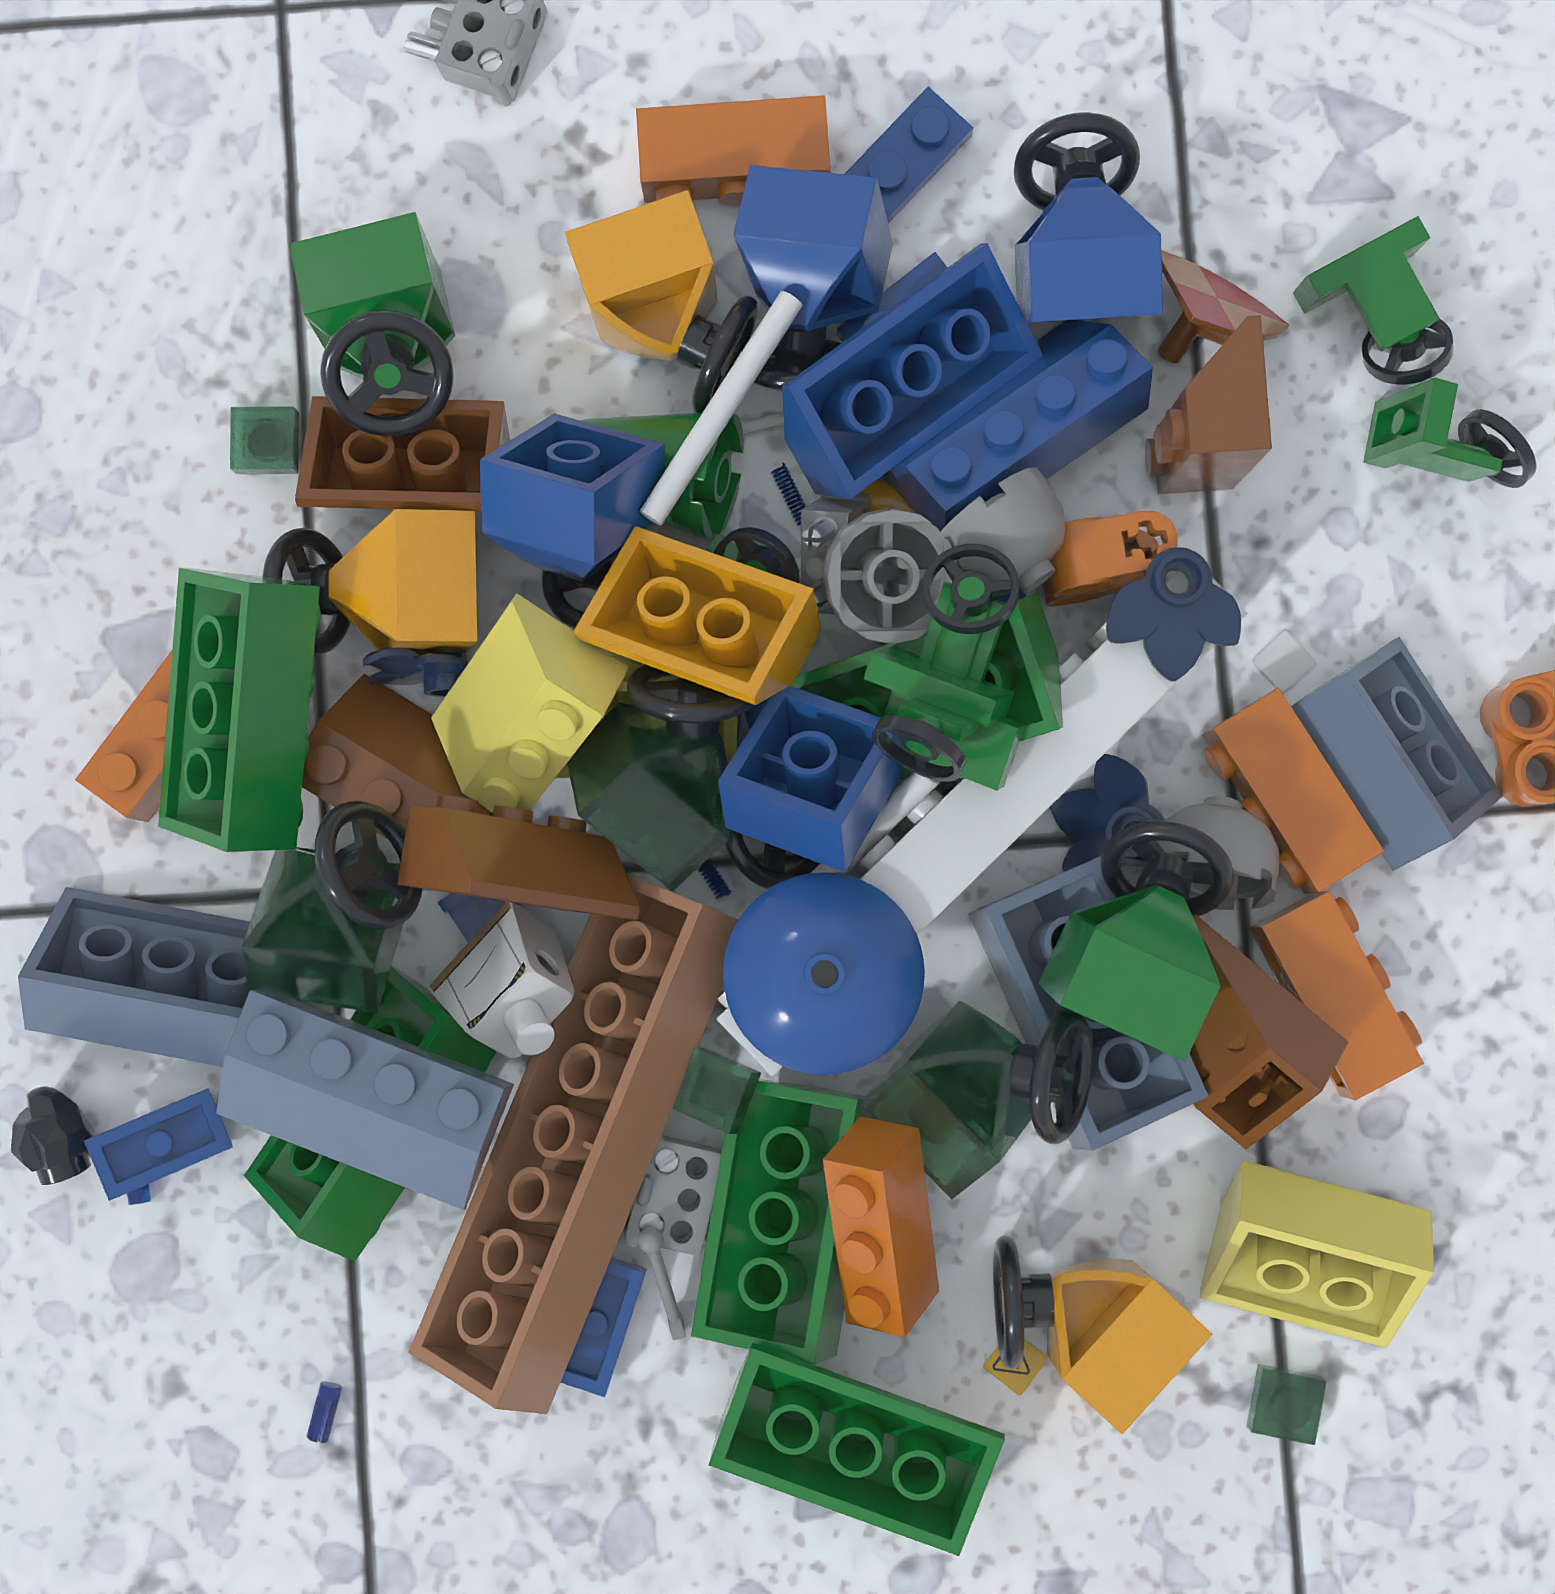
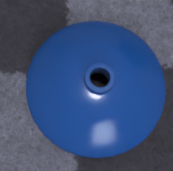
[723,872,925,1075]

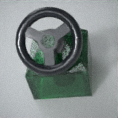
[567,664,754,892]
[242,801,423,1013]
[859,1001,1093,1200]

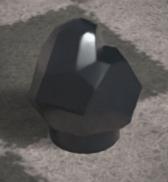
[11,1086,95,1185]

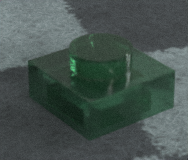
[230,406,299,474]
[672,1047,761,1134]
[1246,1364,1327,1445]

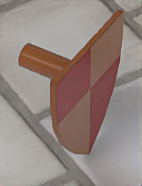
[1157,250,1290,364]

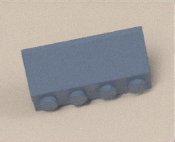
[968,856,1209,1151]
[18,887,314,1067]
[216,989,514,1210]

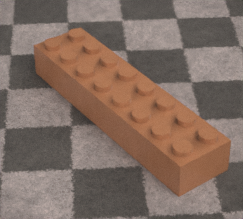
[408,873,739,1414]

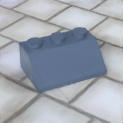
[1291,637,1503,871]

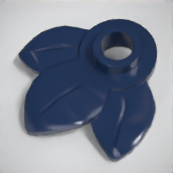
[1106,547,1241,682]
[363,647,469,697]
[1050,754,1166,871]

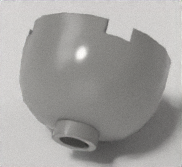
[940,467,1067,594]
[822,508,957,644]
[1157,796,1279,910]

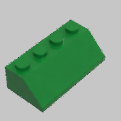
[158,567,321,852]
[790,593,1063,780]
[243,964,497,1262]
[691,1076,879,1364]
[708,1343,1005,1556]

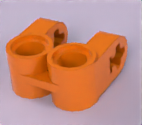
[1042,511,1178,607]
[1480,670,1555,807]

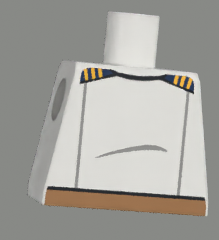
[428,902,575,1059]

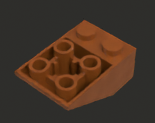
[1190,914,1348,1150]

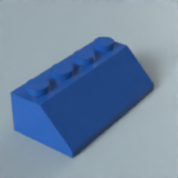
[782,243,1044,499]
[883,320,1153,532]

